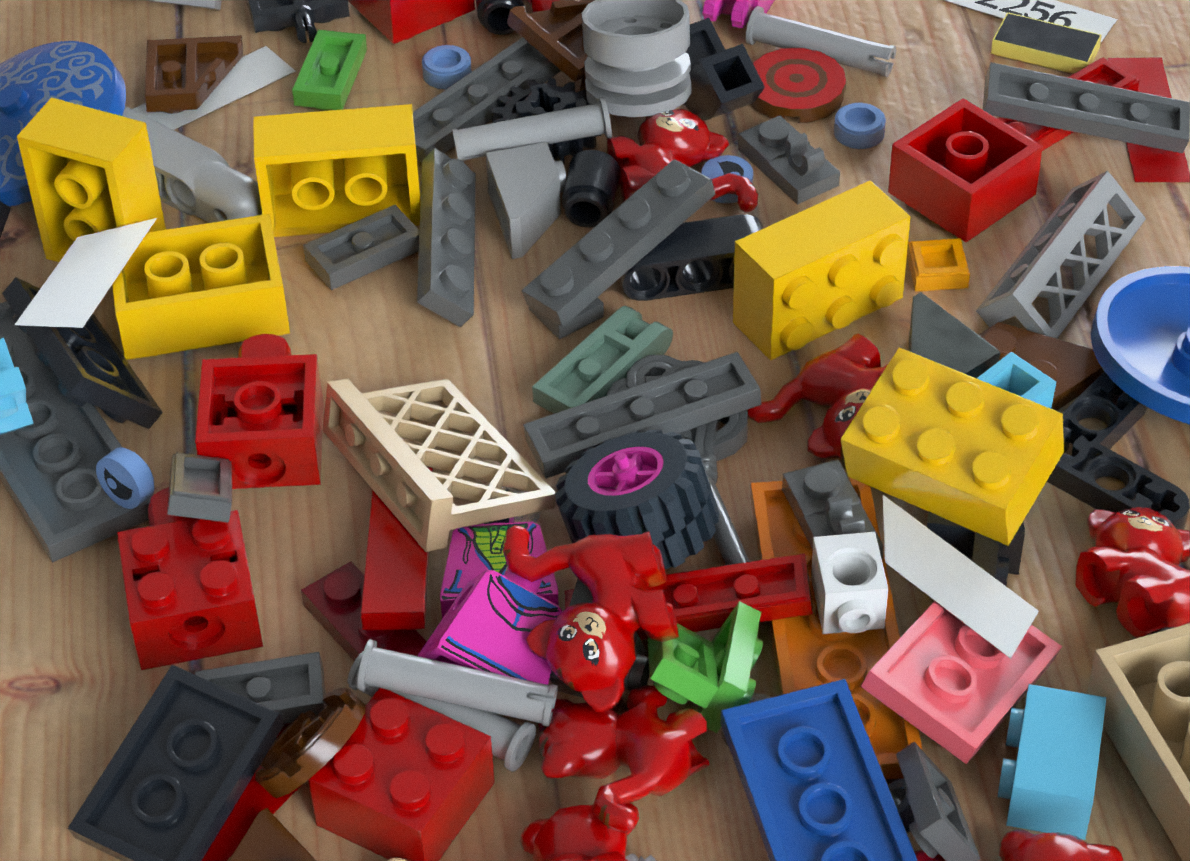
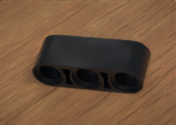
[620,214,764,301]

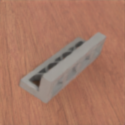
[976,171,1146,339]

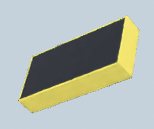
[991,12,1102,74]

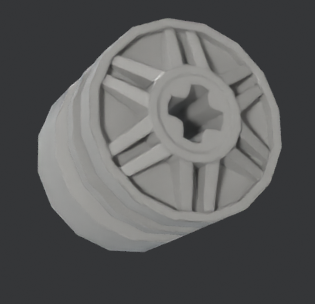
[582,0,691,117]

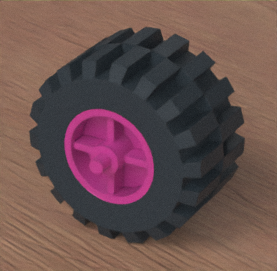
[555,430,719,569]

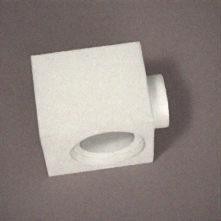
[811,532,888,634]

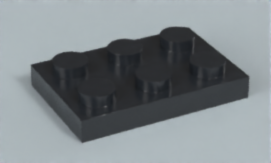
[2,277,163,429]
[67,665,285,861]

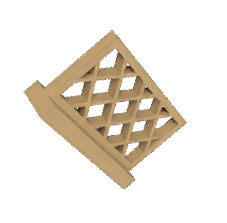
[323,379,556,552]

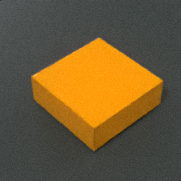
[907,238,970,292]

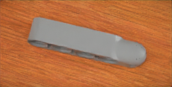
[122,106,262,223]

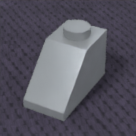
[486,142,567,259]

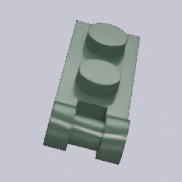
[532,306,673,414]

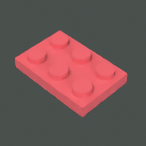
[861,601,1062,764]

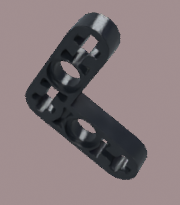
[1046,371,1190,530]

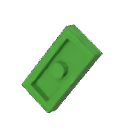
[292,30,367,110]
[697,601,763,733]
[647,623,719,709]

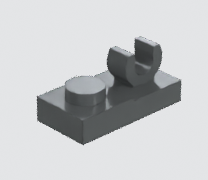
[738,116,840,205]
[782,460,884,559]
[888,742,980,861]

